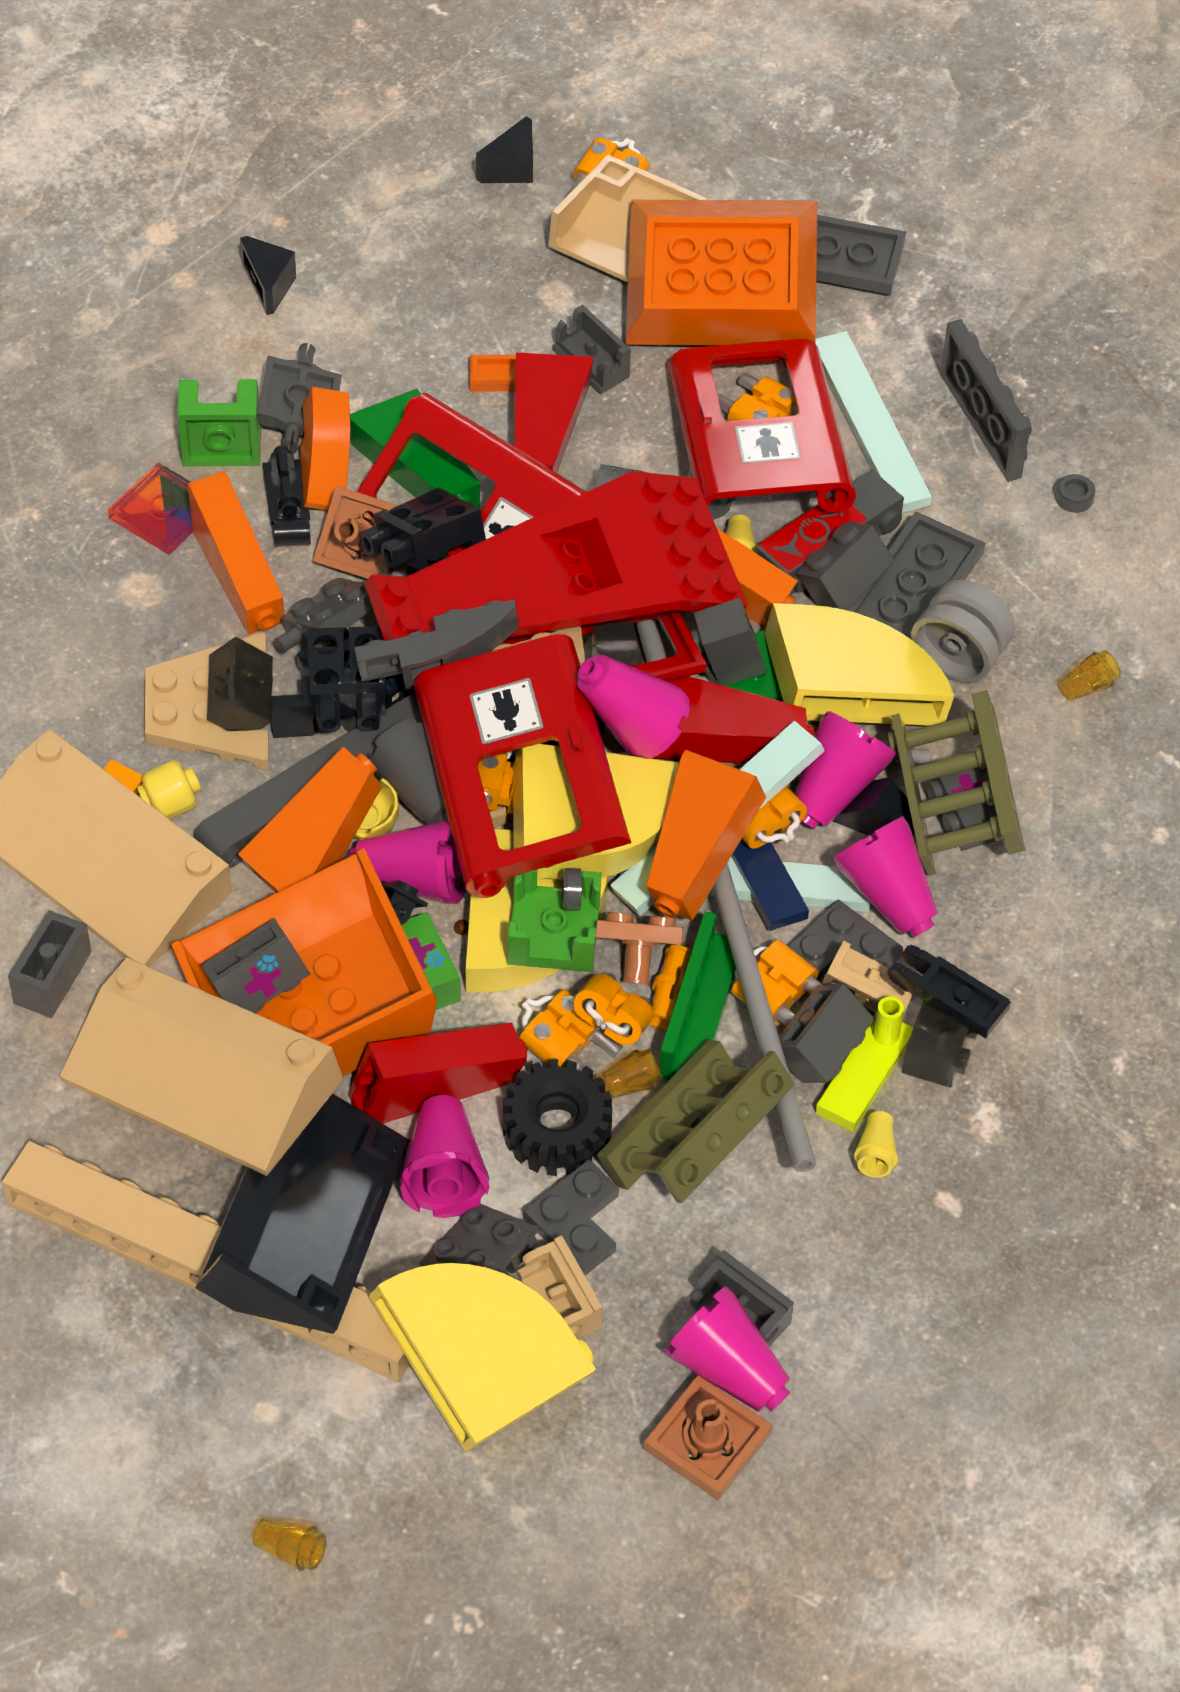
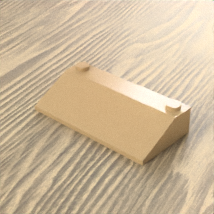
[548,155,710,282]
[0,729,232,967]
[60,957,343,1176]

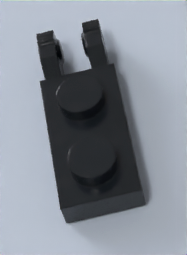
[887,944,1011,1039]

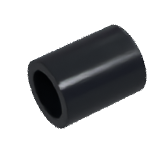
[274,517,311,547]

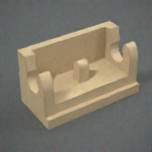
[821,940,914,1014]
[517,1235,603,1339]

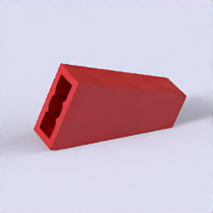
[513,352,593,473]
[655,676,814,763]
[348,1023,527,1124]

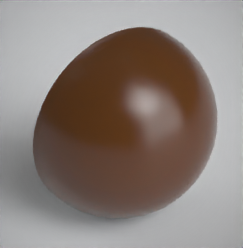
[453,920,469,935]

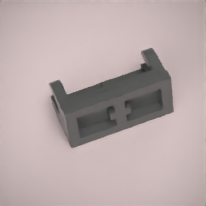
[552,304,631,395]
[690,1250,794,1347]

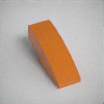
[300,386,350,511]

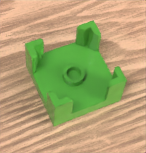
[177,379,261,467]
[507,870,602,972]

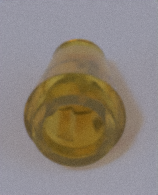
[1058,650,1121,702]
[595,1048,663,1098]
[253,1519,326,1571]

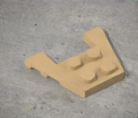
[145,633,269,769]

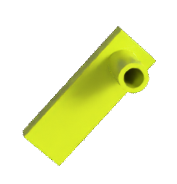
[815,996,915,1133]

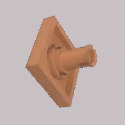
[312,486,398,579]
[596,912,684,984]
[643,1375,773,1501]

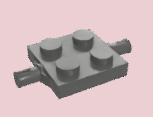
[258,343,342,452]
[274,570,390,653]

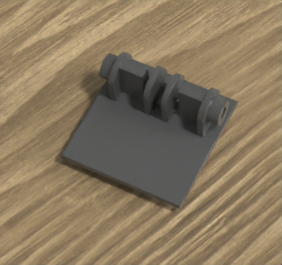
[419,1204,540,1276]

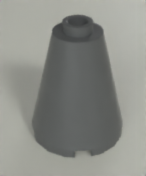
[367,717,448,824]

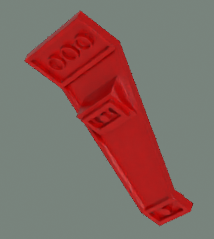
[365,471,748,641]

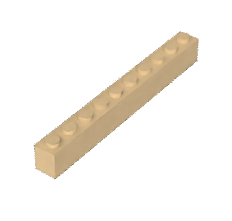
[1,1141,410,1383]

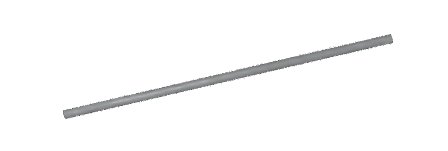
[636,619,816,1172]

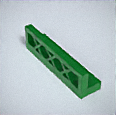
[659,911,736,1080]

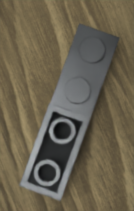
[354,600,519,688]

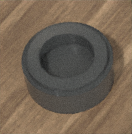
[1055,474,1095,513]
[561,868,582,911]

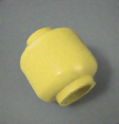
[137,760,202,820]

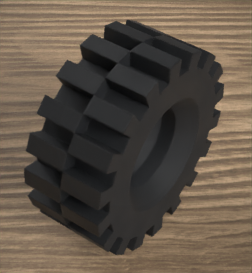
[503,1059,613,1176]

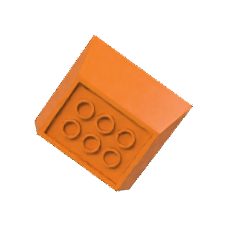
[626,199,817,345]
[171,848,437,1077]

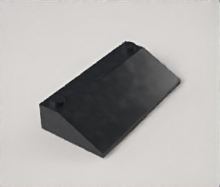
[195,1093,409,1334]

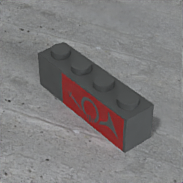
[755,469,904,595]

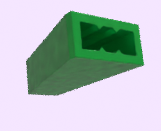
[350,389,480,508]

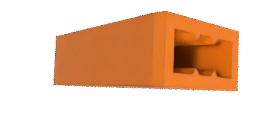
[188,470,284,635]
[716,527,798,627]
[238,747,382,893]
[646,750,766,921]

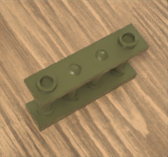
[888,690,1026,875]
[597,1039,795,1203]

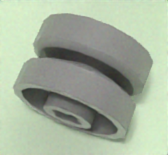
[911,580,1016,683]

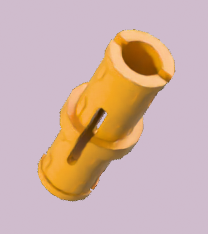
[649,945,692,1030]

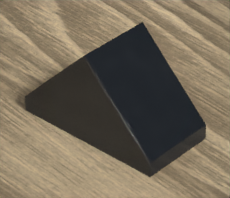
[476,116,533,183]
[240,236,297,315]
[832,777,915,837]

